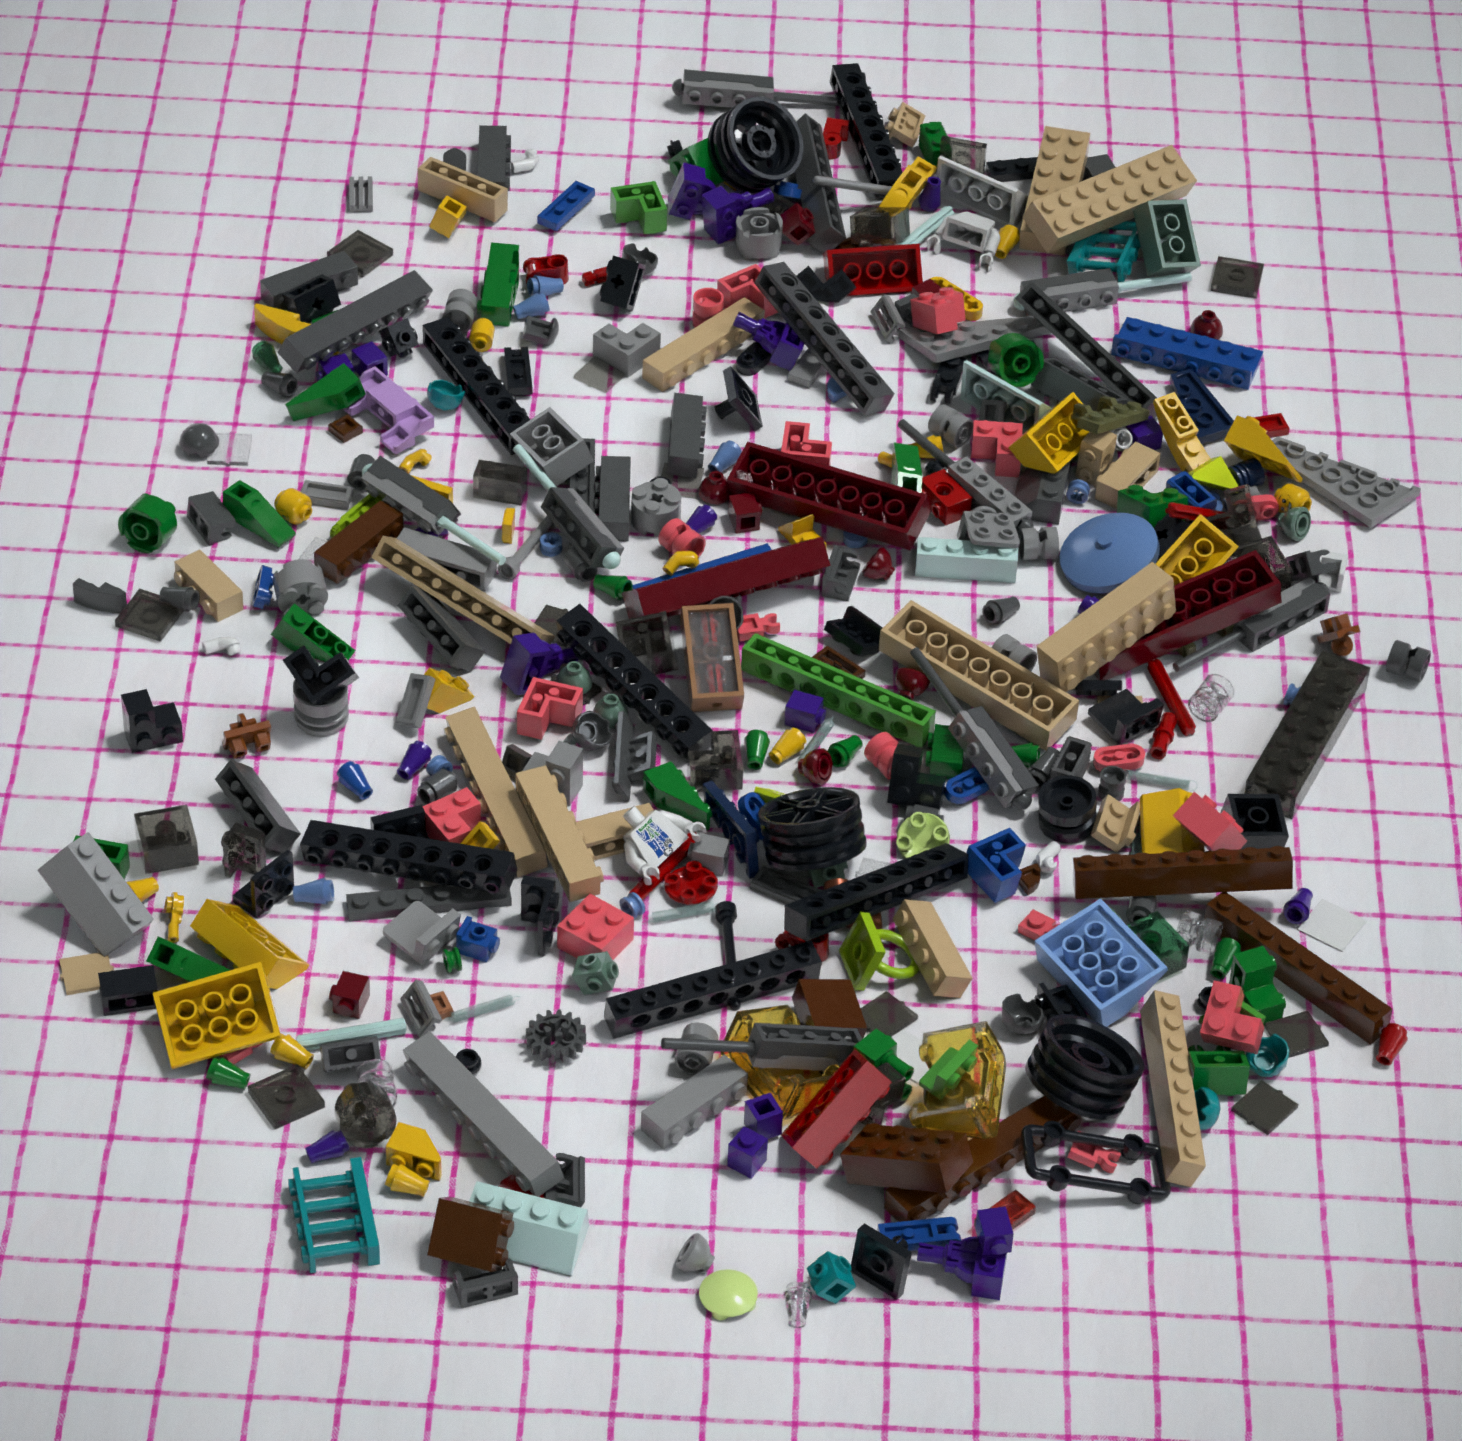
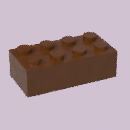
[840,1123,973,1193]

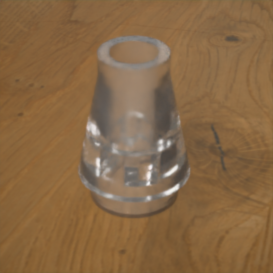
[783,1282,813,1328]

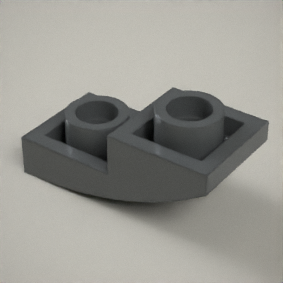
[73,578,127,613]

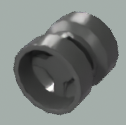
[1098,766,1127,801]

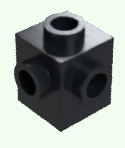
[379,318,419,358]

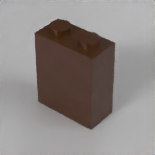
[792,979,867,1039]
[427,1197,514,1272]

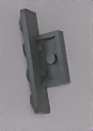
[612,711,657,801]

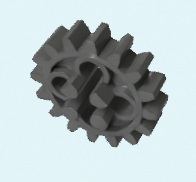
[526,1009,586,1064]

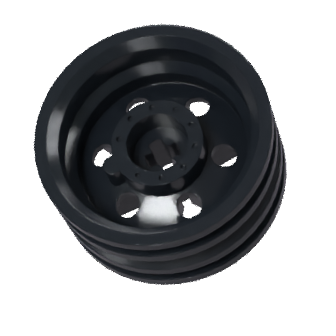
[708,97,804,193]
[758,787,867,871]
[1025,1014,1144,1120]

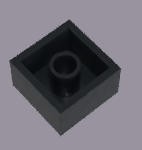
[1220,794,1289,849]

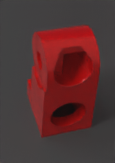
[823,117,850,159]

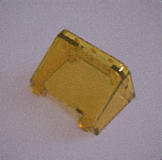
[721,1005,840,1121]
[909,1021,1006,1140]

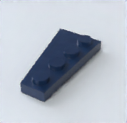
[1169,368,1234,444]
[703,781,760,879]

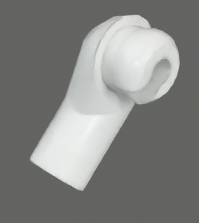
[511,149,539,173]
[202,637,241,656]
[1036,841,1061,874]

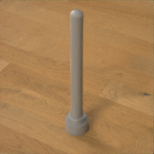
[813,176,914,202]
[498,516,553,580]

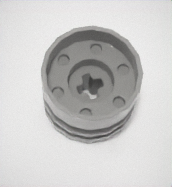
[293,679,349,736]

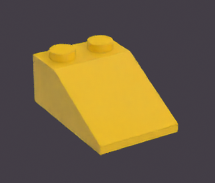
[1224,415,1303,483]

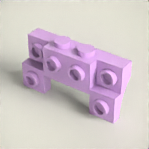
[343,366,434,455]

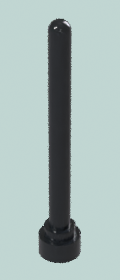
[715,901,741,1011]

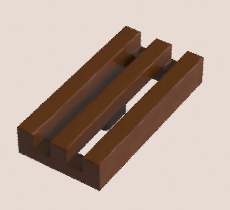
[812,645,866,679]

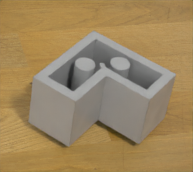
[593,323,661,377]
[522,741,583,806]

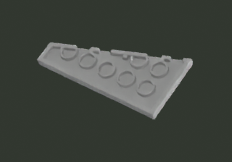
[898,316,1051,363]
[1272,436,1421,528]

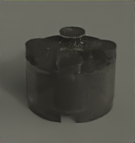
[334,1082,397,1148]

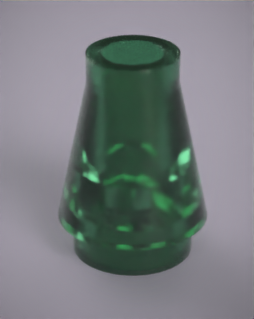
[252,341,283,373]

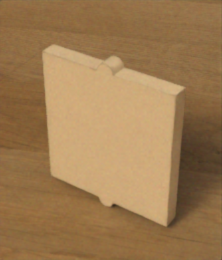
[59,953,114,995]

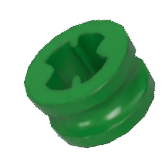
[442,947,462,974]

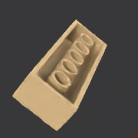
[1019,126,1090,256]
[1037,562,1176,692]

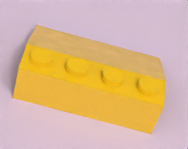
[153,962,281,1069]

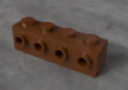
[314,500,404,584]

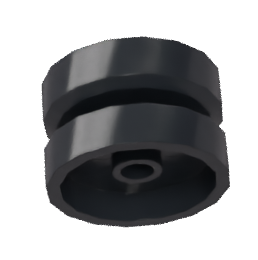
[1038,775,1097,843]

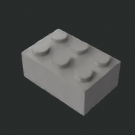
[510,407,594,486]

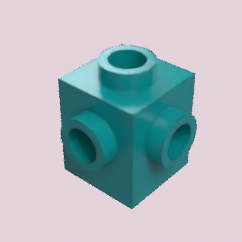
[807,1251,856,1304]

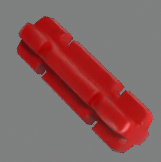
[582,266,607,286]

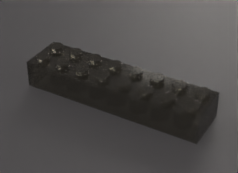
[1245,651,1370,819]

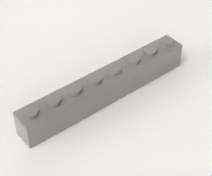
[403,1031,564,1197]

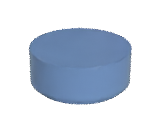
[843,531,868,548]

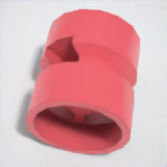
[692,288,724,328]
[658,518,706,558]
[864,732,899,780]

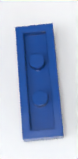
[537,181,595,231]

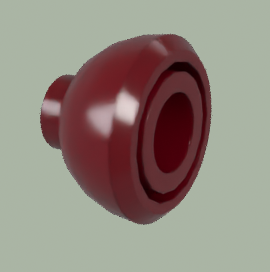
[1190,310,1223,340]
[698,471,731,504]
[862,547,895,581]
[895,668,930,701]
[798,748,832,785]

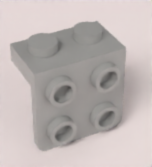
[957,511,1020,548]
[383,901,461,965]

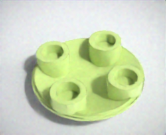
[896,812,950,859]
[699,1269,758,1320]

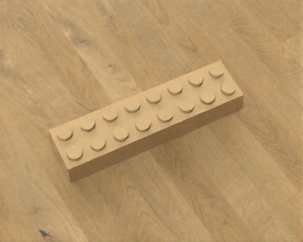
[1022,145,1197,253]
[879,600,1079,751]

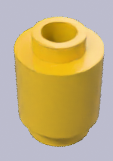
[469,318,495,352]

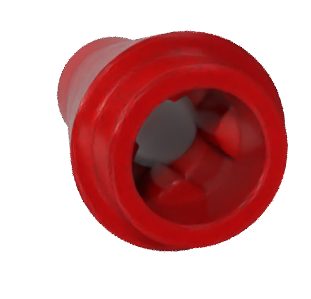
[1376,1023,1408,1066]

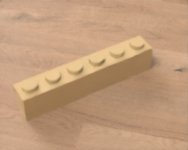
[642,297,765,392]
[516,765,604,902]

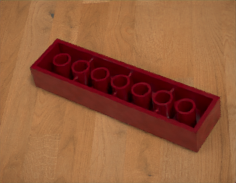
[727,442,931,551]
[622,536,831,625]
[1094,550,1282,680]

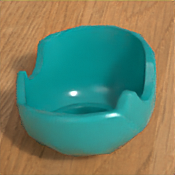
[427,380,465,411]
[1246,1034,1290,1077]
[1194,1087,1221,1130]

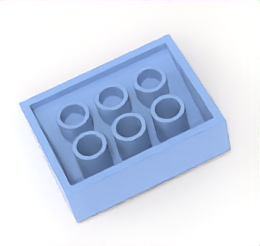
[1035,898,1168,1027]

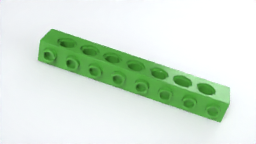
[741,633,936,747]

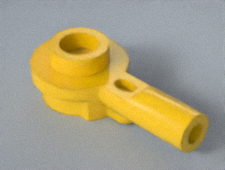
[164,892,184,943]

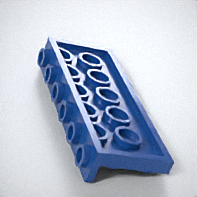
[1111,317,1264,390]

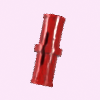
[1150,712,1178,759]

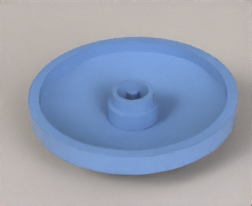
[1060,513,1160,593]

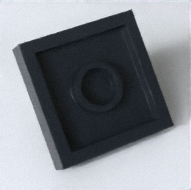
[714,366,763,431]
[850,1223,912,1300]

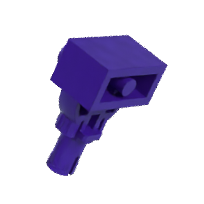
[668,162,717,220]
[701,186,774,245]
[733,312,804,371]
[500,633,579,696]
[917,1237,1007,1300]

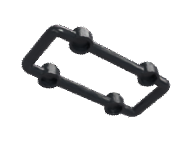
[1021,1121,1171,1204]

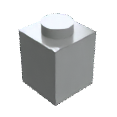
[688,833,730,876]

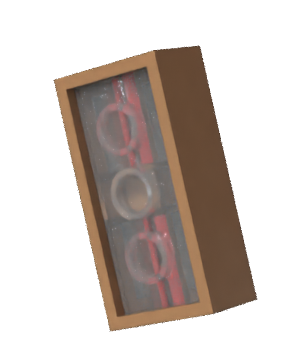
[680,603,744,712]

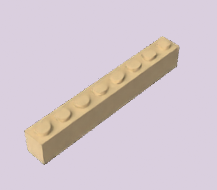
[371,536,555,644]
[444,706,548,878]
[1140,990,1206,1187]

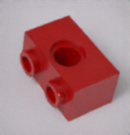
[921,469,972,526]

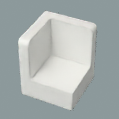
[1317,552,1348,593]

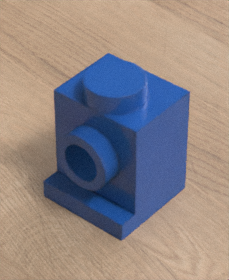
[456,916,500,962]

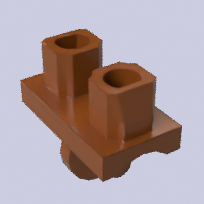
[1317,613,1361,656]
[222,713,271,759]

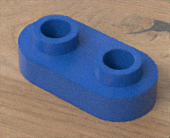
[773,181,802,199]
[252,565,274,609]
[944,767,990,804]
[738,792,766,841]

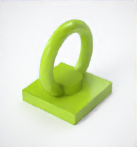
[838,912,919,991]

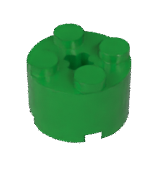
[988,333,1044,387]
[118,493,177,553]

